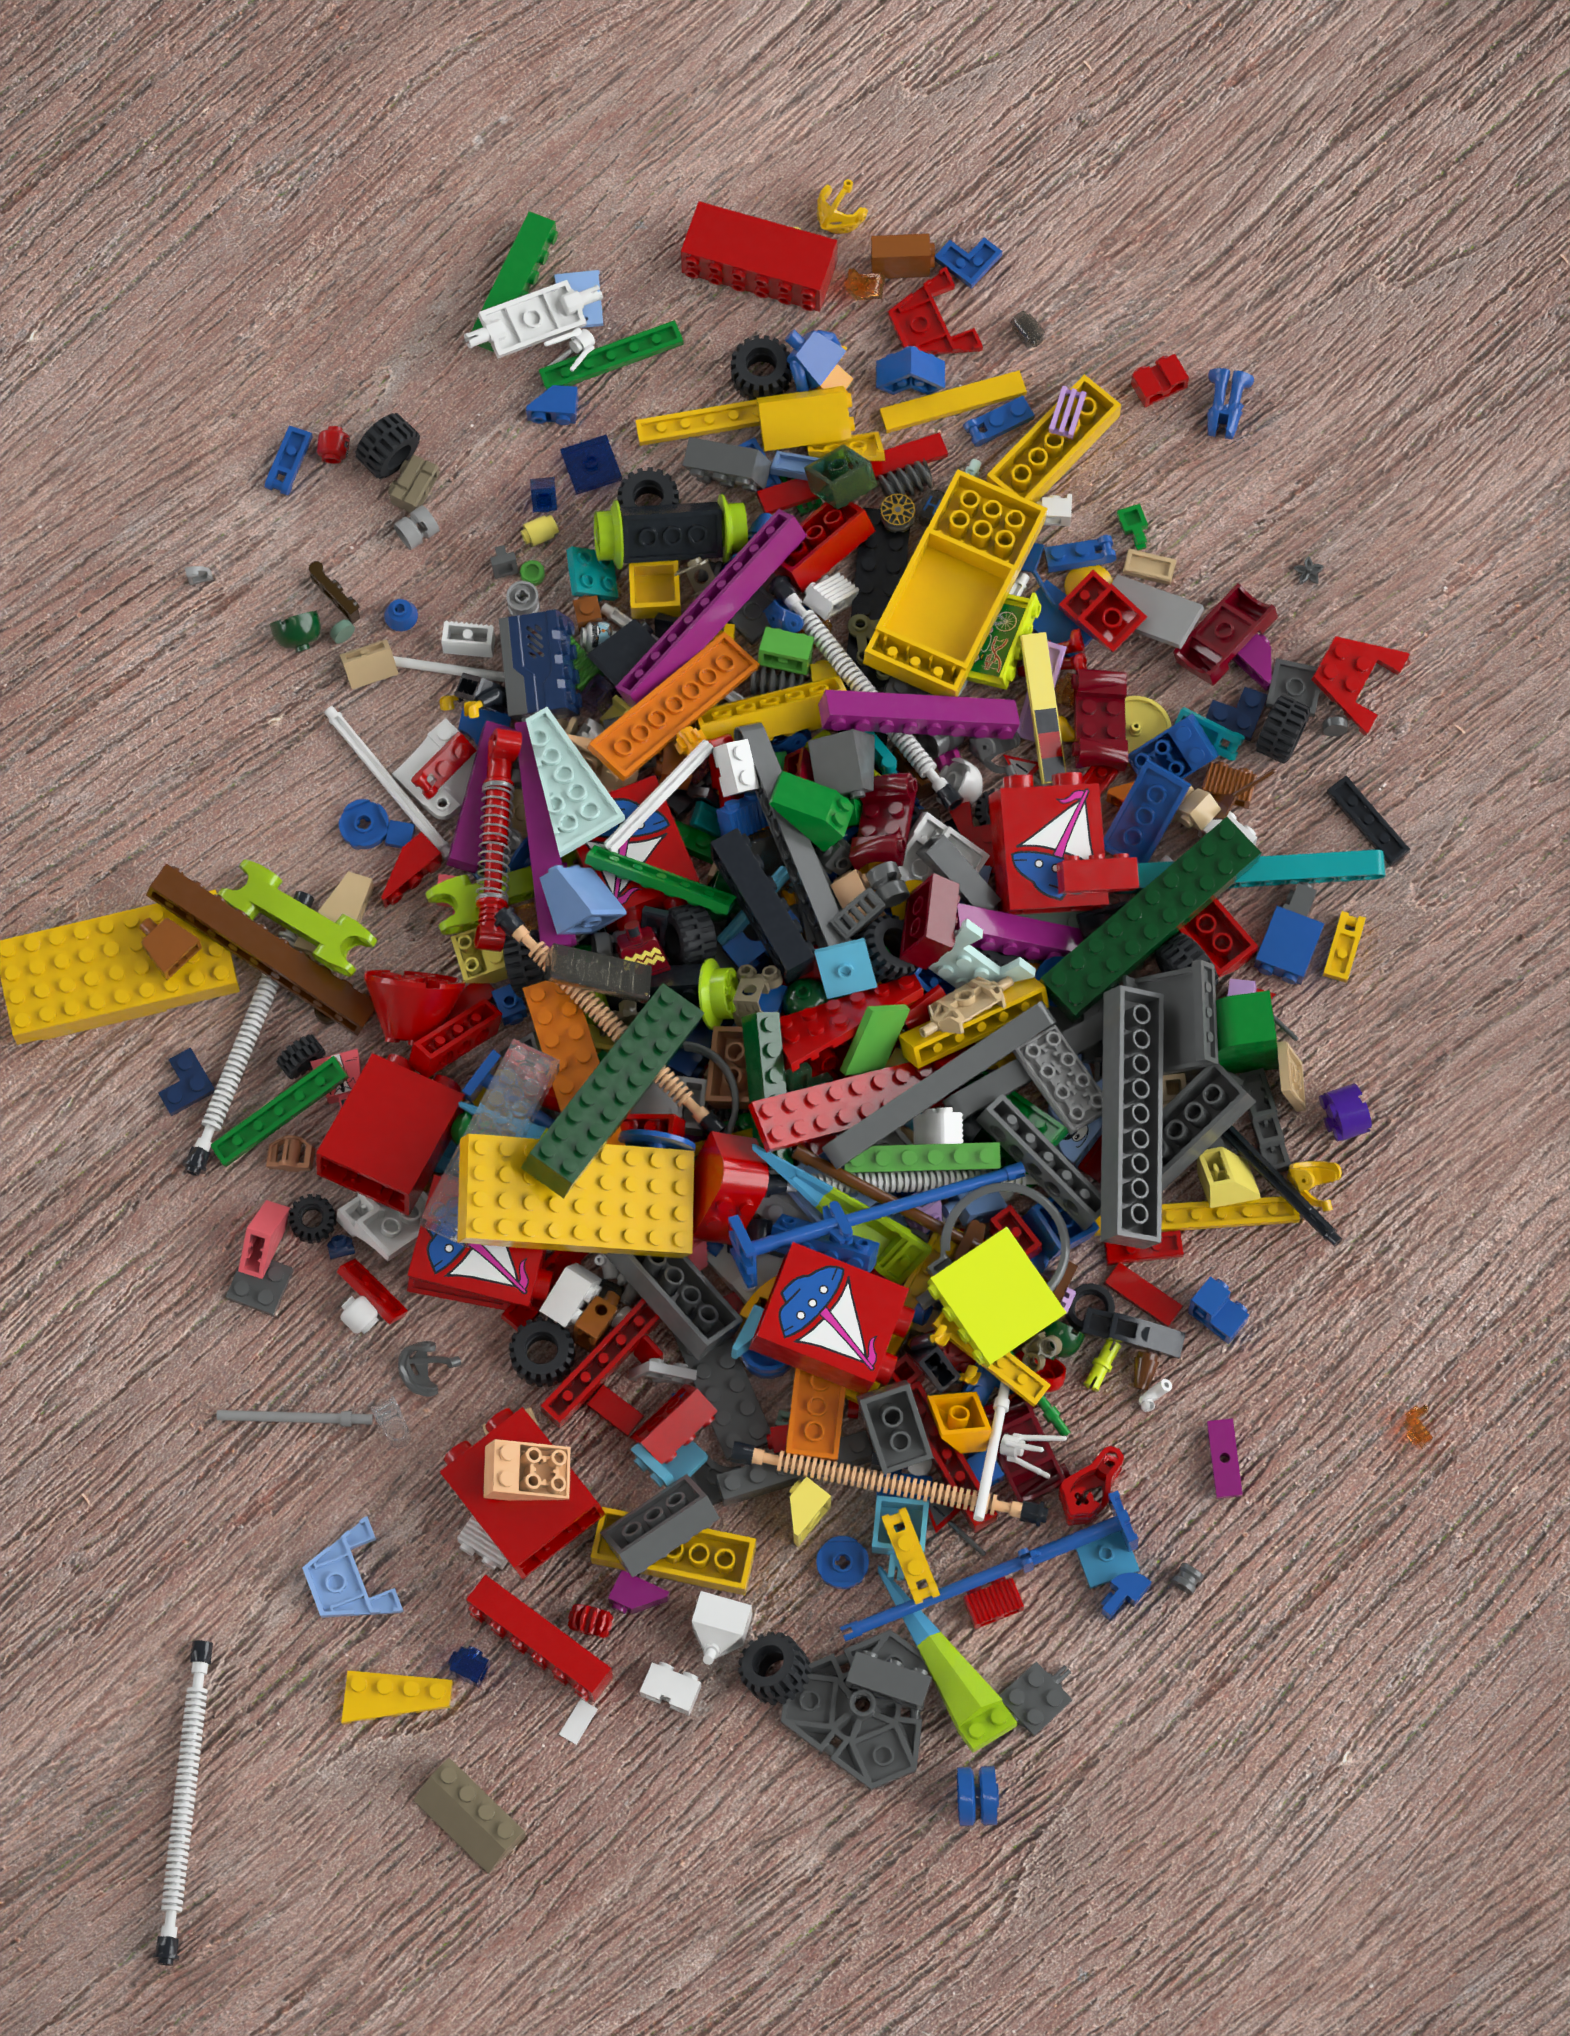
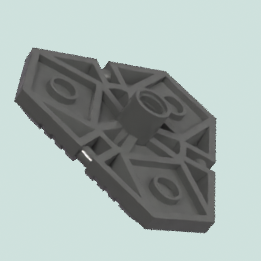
[781,1629,928,1791]

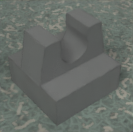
[490,545,519,579]

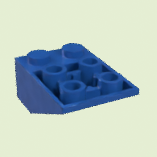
[1128,713,1219,779]

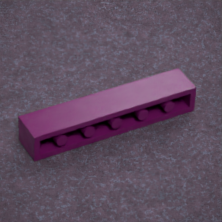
[446,721,515,874]
[954,903,1084,961]

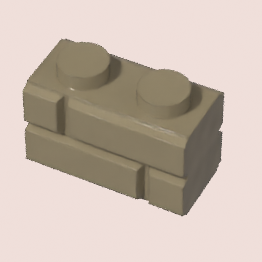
[388,454,440,513]

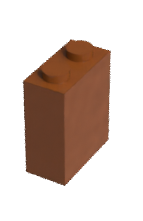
[871,233,935,279]

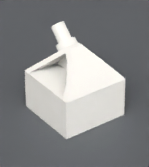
[692,1591,752,1665]

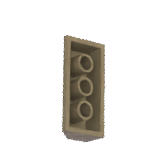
[413,1758,526,1874]

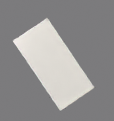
[559,1699,598,1745]

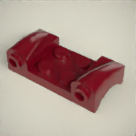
[1173,583,1278,686]
[1071,669,1128,771]
[849,773,918,870]
[983,1392,1071,1503]

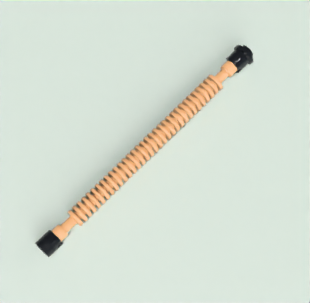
[494,907,726,1136]
[730,1441,1049,1528]

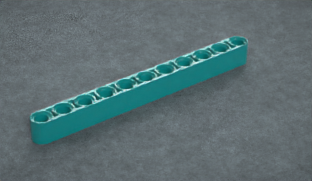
[1114,850,1386,894]

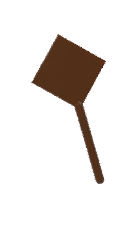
[1211,769,1276,820]

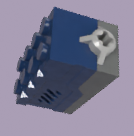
[499,609,582,722]

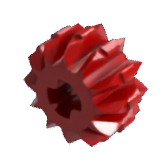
[567,1604,613,1638]

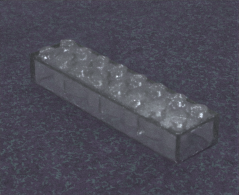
[421,1039,560,1248]

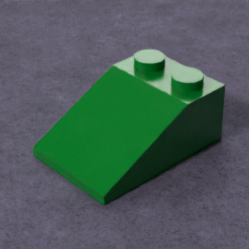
[769,771,854,852]

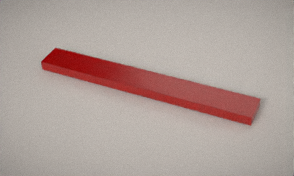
[756,432,949,514]

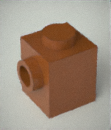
[573,595,603,634]

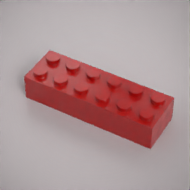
[466,1574,614,1703]

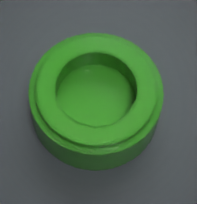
[520,560,545,586]

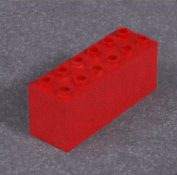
[680,201,838,312]

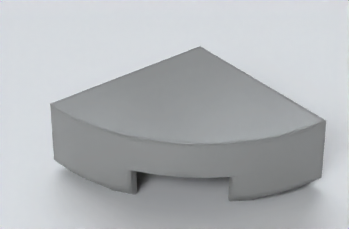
[185,566,213,585]

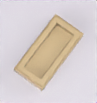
[1122,549,1177,585]

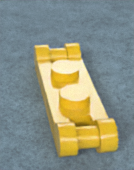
[881,1507,940,1605]

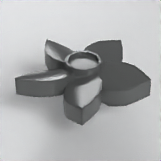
[1294,556,1324,584]

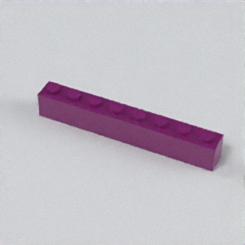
[818,690,1020,739]

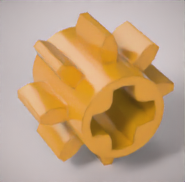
[674,726,707,756]

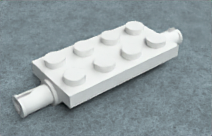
[464,280,603,359]

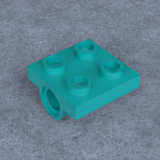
[566,546,619,603]

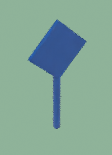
[1021,543,1056,607]

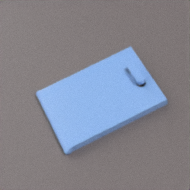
[554,270,604,328]

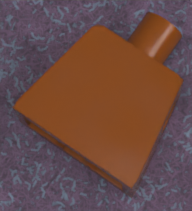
[139,918,202,980]
[572,1291,621,1353]

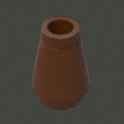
[1133,1351,1159,1391]

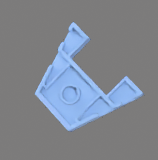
[302,1516,404,1618]

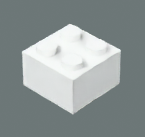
[539,1263,602,1327]

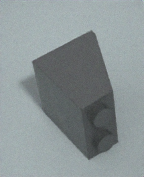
[808,729,875,799]

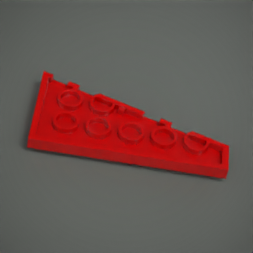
[779,974,924,1072]

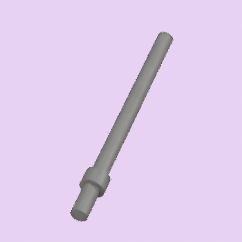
[216,1410,373,1427]

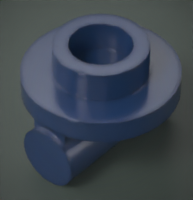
[327,1234,356,1260]

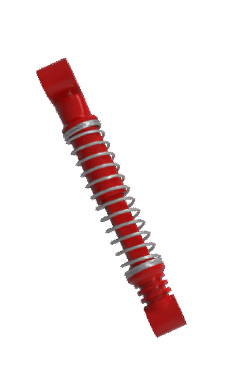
[474,728,522,952]

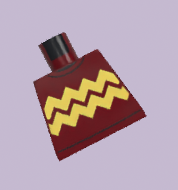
[616,920,671,984]

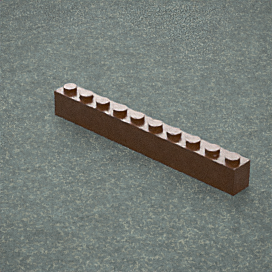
[146,864,375,1036]

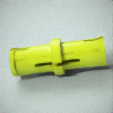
[1083,1340,1121,1392]

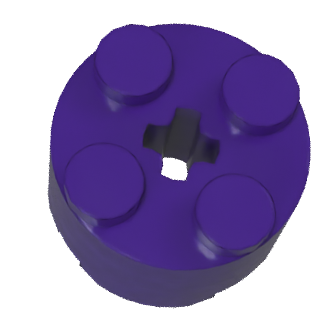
[1319,1083,1372,1142]

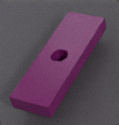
[1207,1418,1243,1499]

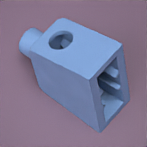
[942,1170,1007,1227]

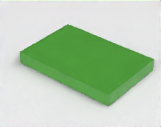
[840,1004,910,1075]

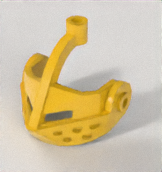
[816,179,868,234]
[1286,1161,1342,1212]

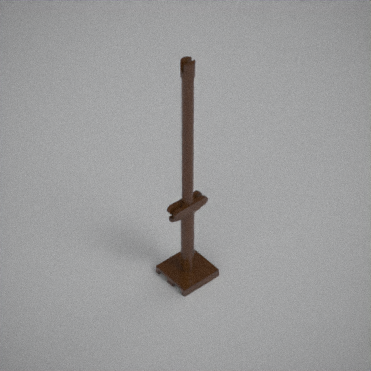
[791,1144,1078,1303]

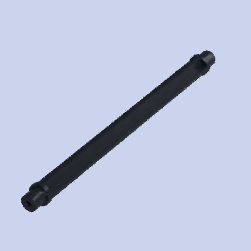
[1222,1125,1342,1247]

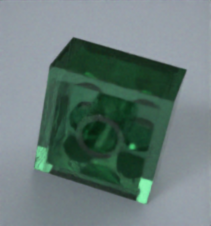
[804,444,877,510]

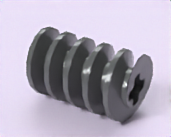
[878,458,933,500]
[750,666,804,695]

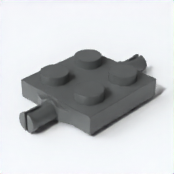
[1000,1661,1073,1737]

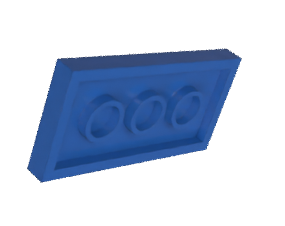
[1104,760,1192,863]

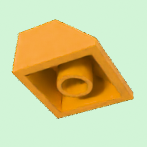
[927,1392,992,1453]

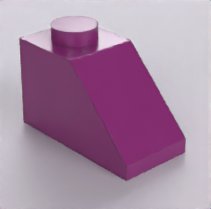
[1232,633,1272,691]
[608,1570,670,1614]

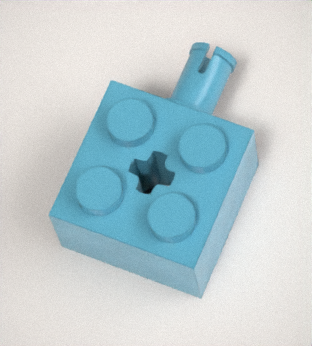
[872,1495,929,1581]

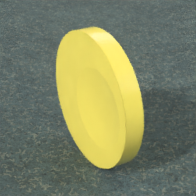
[1125,696,1172,767]

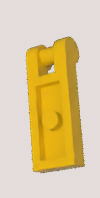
[1323,911,1366,983]

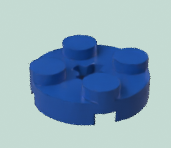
[339,799,389,850]
[816,1536,869,1589]

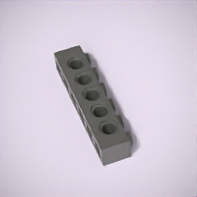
[976,1094,1101,1231]

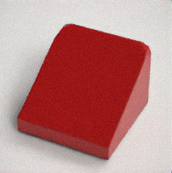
[634,1335,664,1364]

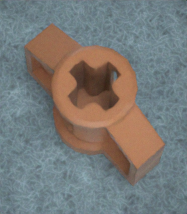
[266,1135,316,1172]

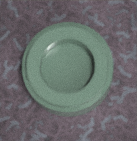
[330,619,355,644]

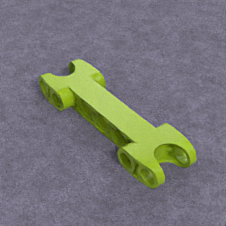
[425,851,576,935]
[217,859,378,977]

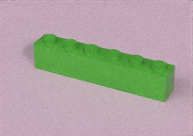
[844,1142,1000,1173]

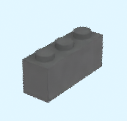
[846,1650,932,1711]

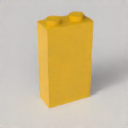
[757,386,855,451]

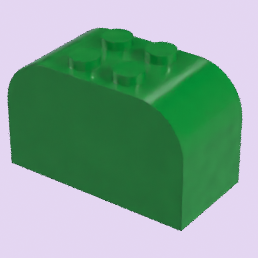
[1216,990,1279,1074]

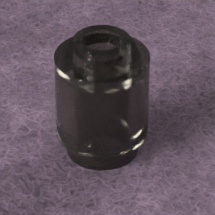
[1010,311,1045,348]

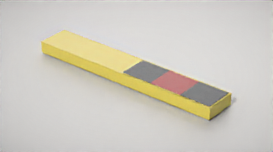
[1020,632,1066,784]

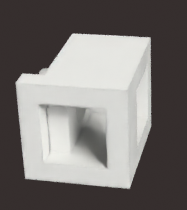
[1037,494,1072,526]

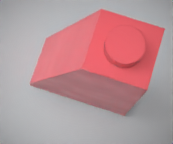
[238,1200,290,1279]

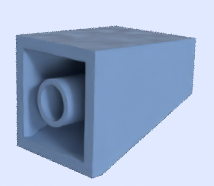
[540,865,627,934]

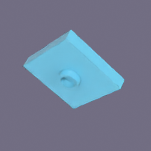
[814,938,877,999]

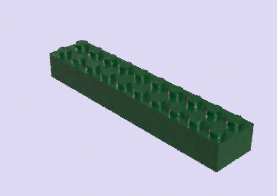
[1040,817,1262,1023]
[521,983,704,1199]

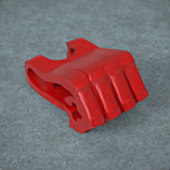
[1058,1446,1124,1526]

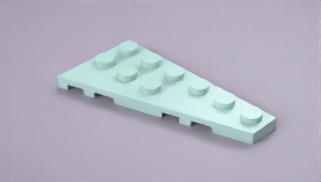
[526,707,625,858]

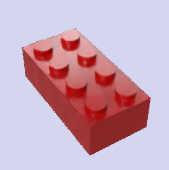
[774,493,876,593]

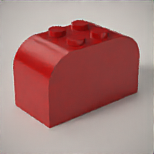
[693,1131,769,1245]

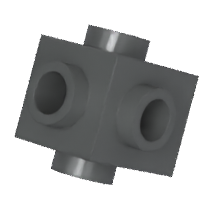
[814,838,852,876]

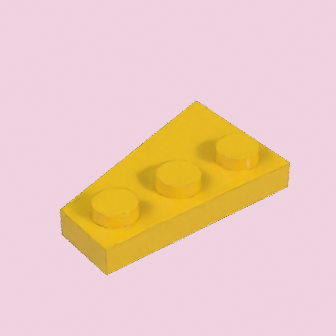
[806,431,885,461]

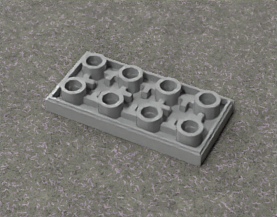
[1112,574,1204,649]
[1013,1025,1102,1134]

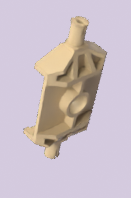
[919,976,1014,1038]

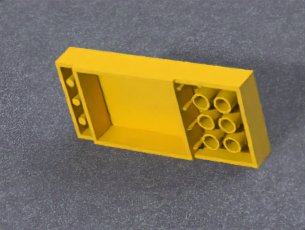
[863,469,1048,697]
[0,889,240,1045]
[457,1134,694,1258]

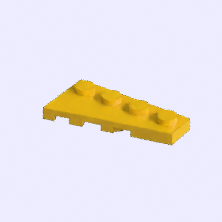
[341,1671,453,1725]

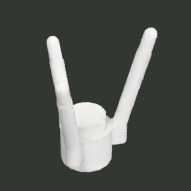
[544,327,595,371]
[1000,1433,1067,1479]

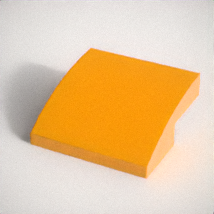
[739,1276,776,1328]

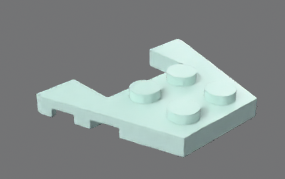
[929,919,1036,989]

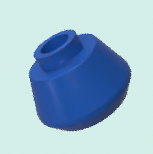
[384,599,418,631]

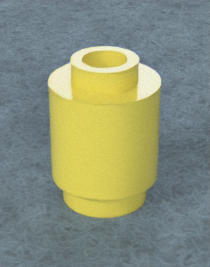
[520,515,559,547]

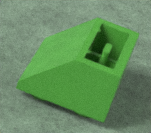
[758,627,814,675]

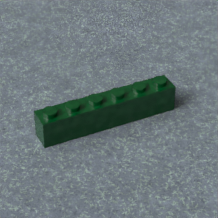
[741,1012,794,1170]

